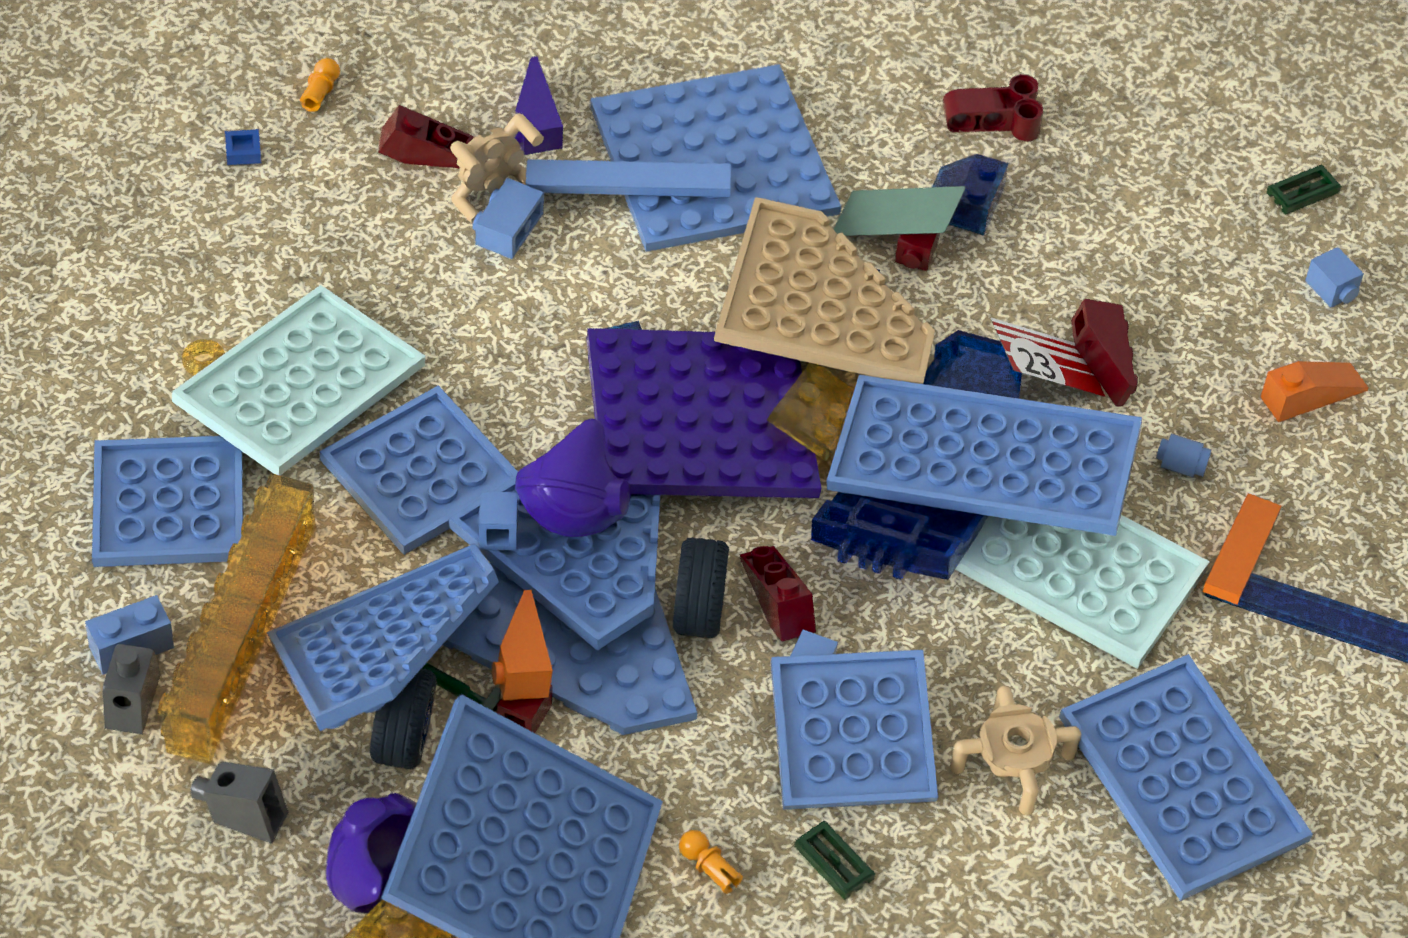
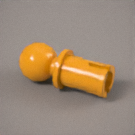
[300,58,340,112]
[679,830,743,894]

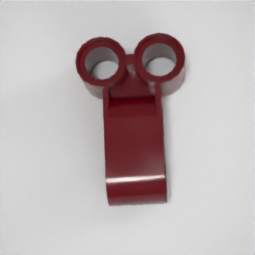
[943,74,1043,142]

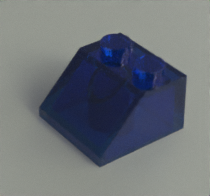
[932,154,1009,236]

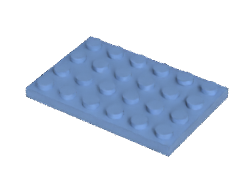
[1059,654,1313,901]

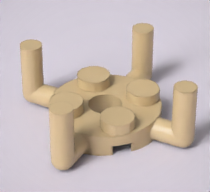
[451,113,544,225]
[950,685,1081,815]

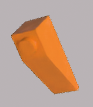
[1261,361,1369,422]
[492,590,553,700]

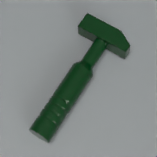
[422,663,501,712]

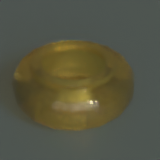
[181,339,225,375]

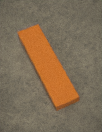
[1203,493,1282,605]

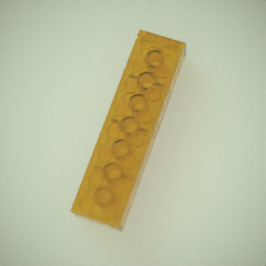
[158,473,316,764]

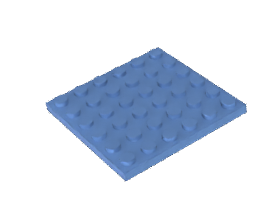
[590,64,841,252]
[382,694,663,938]

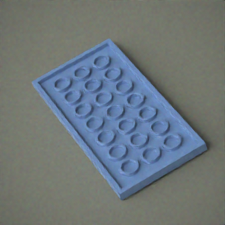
[826,375,1142,536]

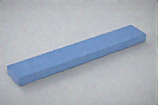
[525,159,731,197]

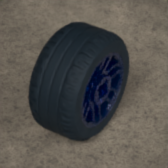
[673,537,729,638]
[370,668,436,769]

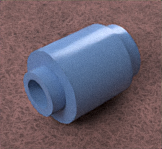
[1156,434,1212,478]

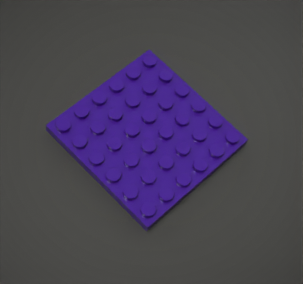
[586,328,822,498]

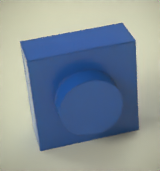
[225,129,261,165]

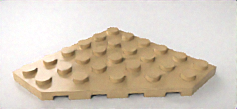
[714,197,935,384]

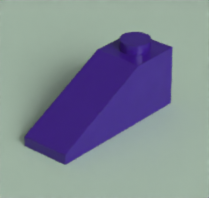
[514,56,563,155]

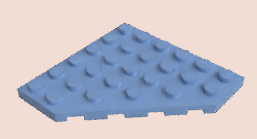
[449,477,660,651]
[267,544,499,731]
[443,563,697,735]

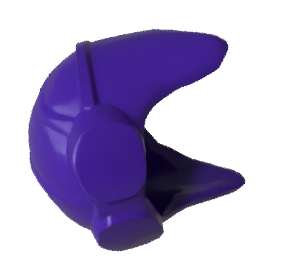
[515,418,631,537]
[326,793,417,914]

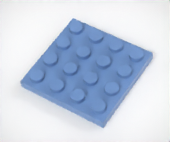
[320,385,518,555]
[92,436,244,567]
[770,650,938,810]

